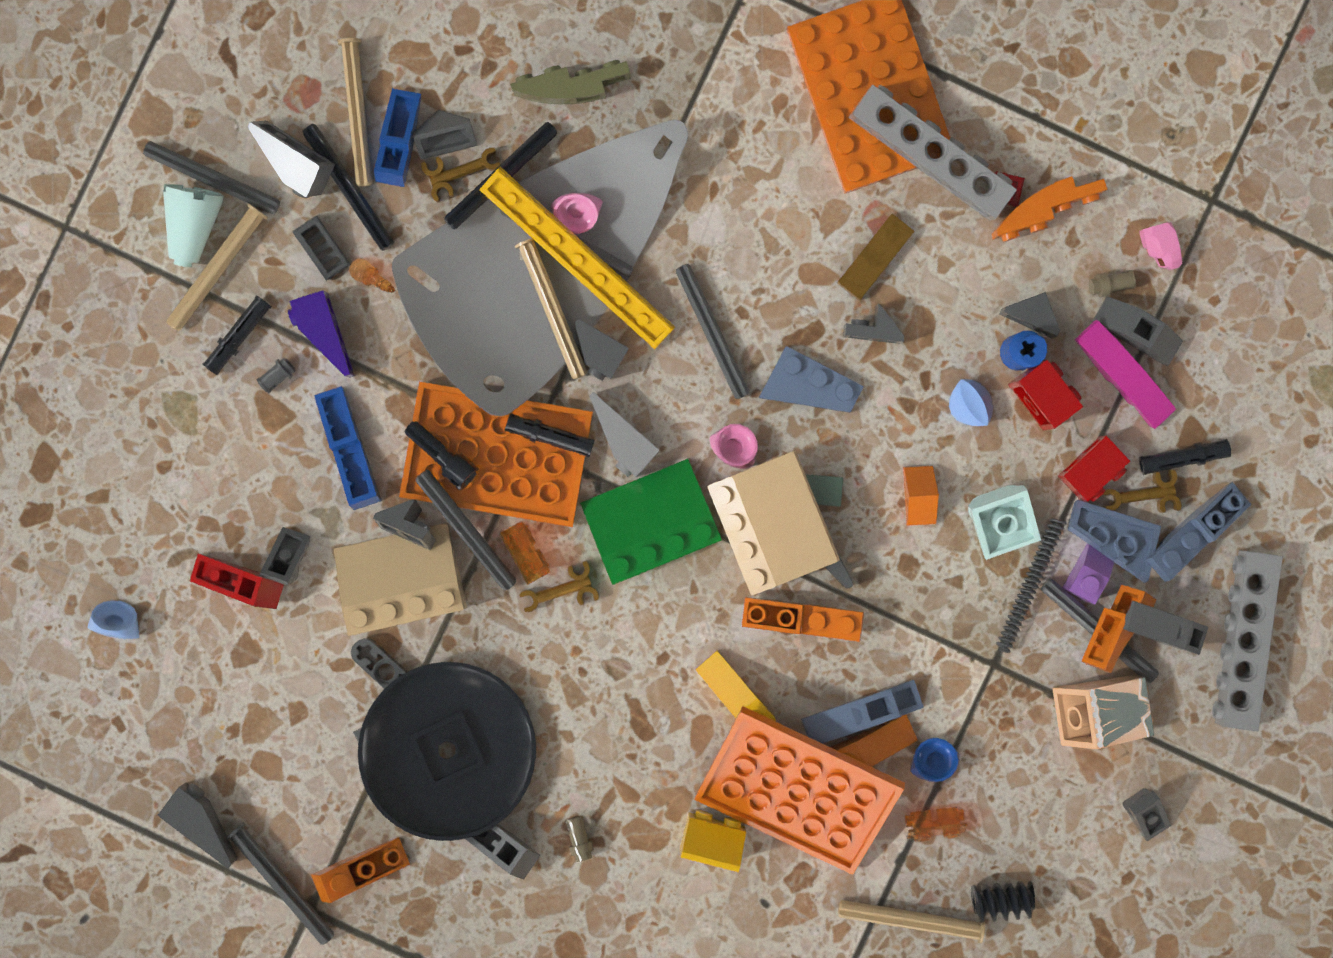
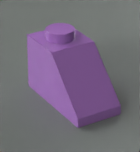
[1062,543,1114,605]

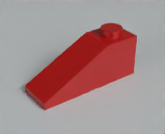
[190,553,284,609]

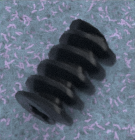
[971,881,1035,922]

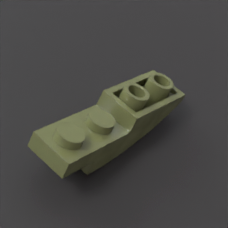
[510,60,631,105]

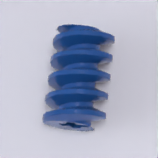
[1000,331,1047,371]

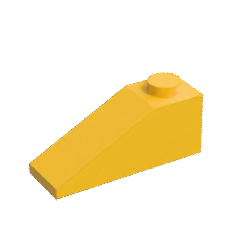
[695,650,776,721]

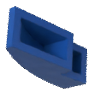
[374,88,421,187]

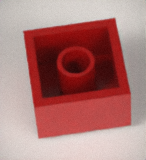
[1008,359,1083,430]

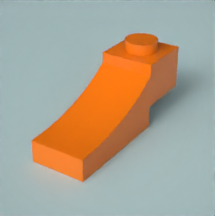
[1082,584,1157,673]

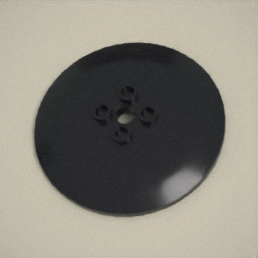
[358,662,536,841]

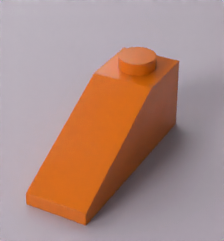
[831,714,918,767]

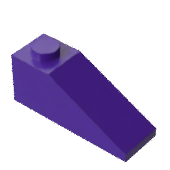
[288,290,355,378]

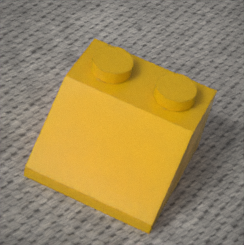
[680,810,746,872]

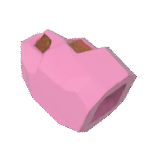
[1139,222,1182,270]

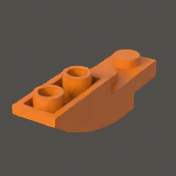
[991,176,1108,242]
[742,597,864,642]

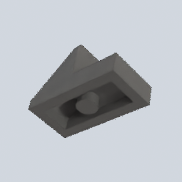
[843,304,904,344]
[373,499,436,550]
[260,527,310,585]
[1122,788,1171,841]

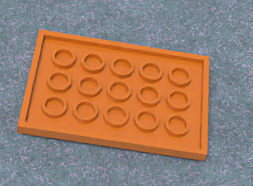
[786,0,951,194]
[399,381,593,527]
[694,706,905,875]

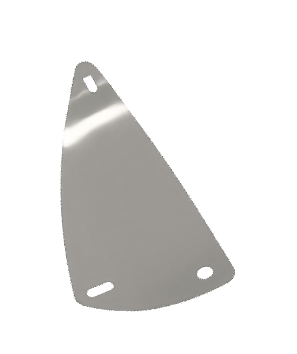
[392,120,688,416]

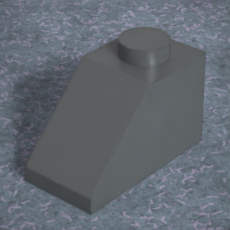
[575,318,629,381]

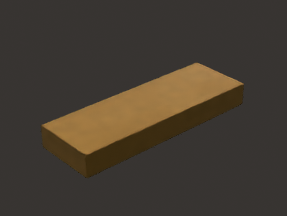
[837,213,915,301]

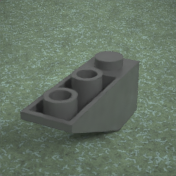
[1123,601,1209,655]

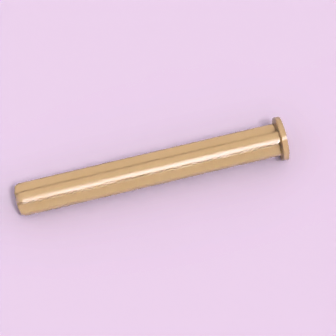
[338,38,373,187]
[166,203,268,331]
[515,238,587,379]
[838,900,985,943]

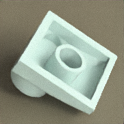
[968,485,1041,560]

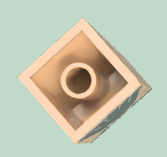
[1053,676,1154,749]

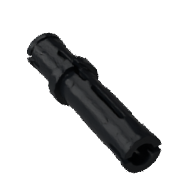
[202,295,272,376]
[505,413,595,458]
[1139,439,1231,475]

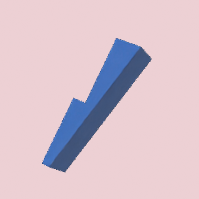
[314,386,382,510]

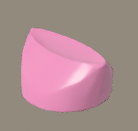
[551,193,603,234]
[710,424,758,469]

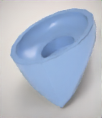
[949,379,993,426]
[87,600,140,639]

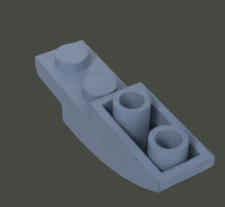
[1146,482,1251,582]
[801,680,924,743]

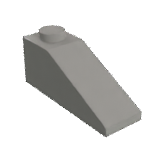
[589,392,660,477]

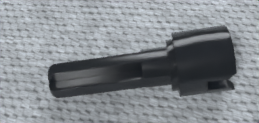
[404,421,479,490]

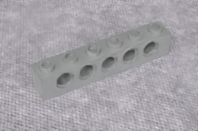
[848,85,1017,221]
[1212,550,1283,732]

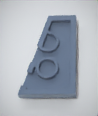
[759,346,864,413]
[1068,500,1161,583]

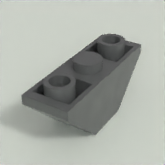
[1092,296,1183,366]

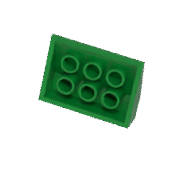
[580,459,722,585]

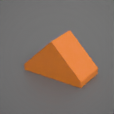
[903,466,939,526]

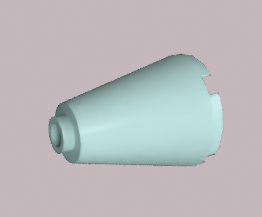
[163,184,224,267]

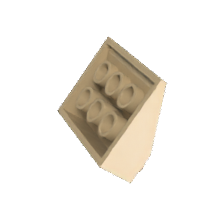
[707,450,840,596]
[334,523,467,636]

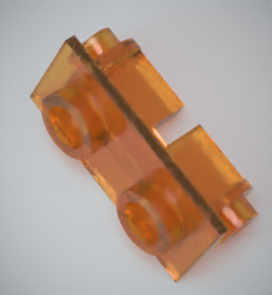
[499,521,551,585]
[904,807,967,842]

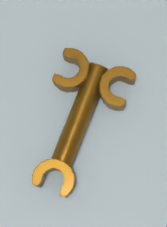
[421,148,500,203]
[1103,470,1182,513]
[519,561,599,612]

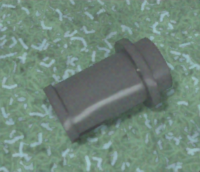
[256,358,296,394]

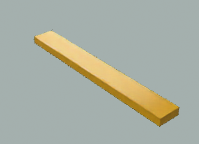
[480,167,675,349]

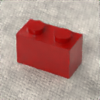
[1058,435,1131,502]

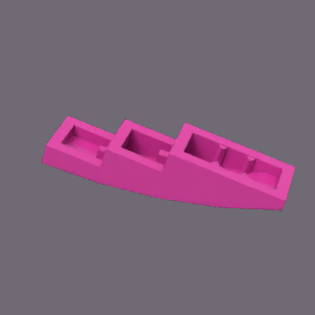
[1074,320,1176,429]

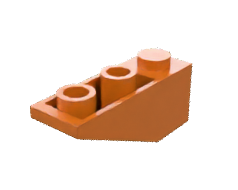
[311,837,410,903]

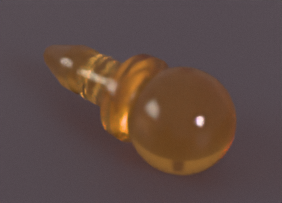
[349,258,395,293]

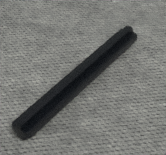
[444,122,557,230]
[302,124,394,251]

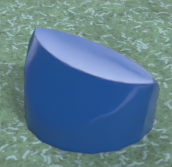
[910,738,960,782]

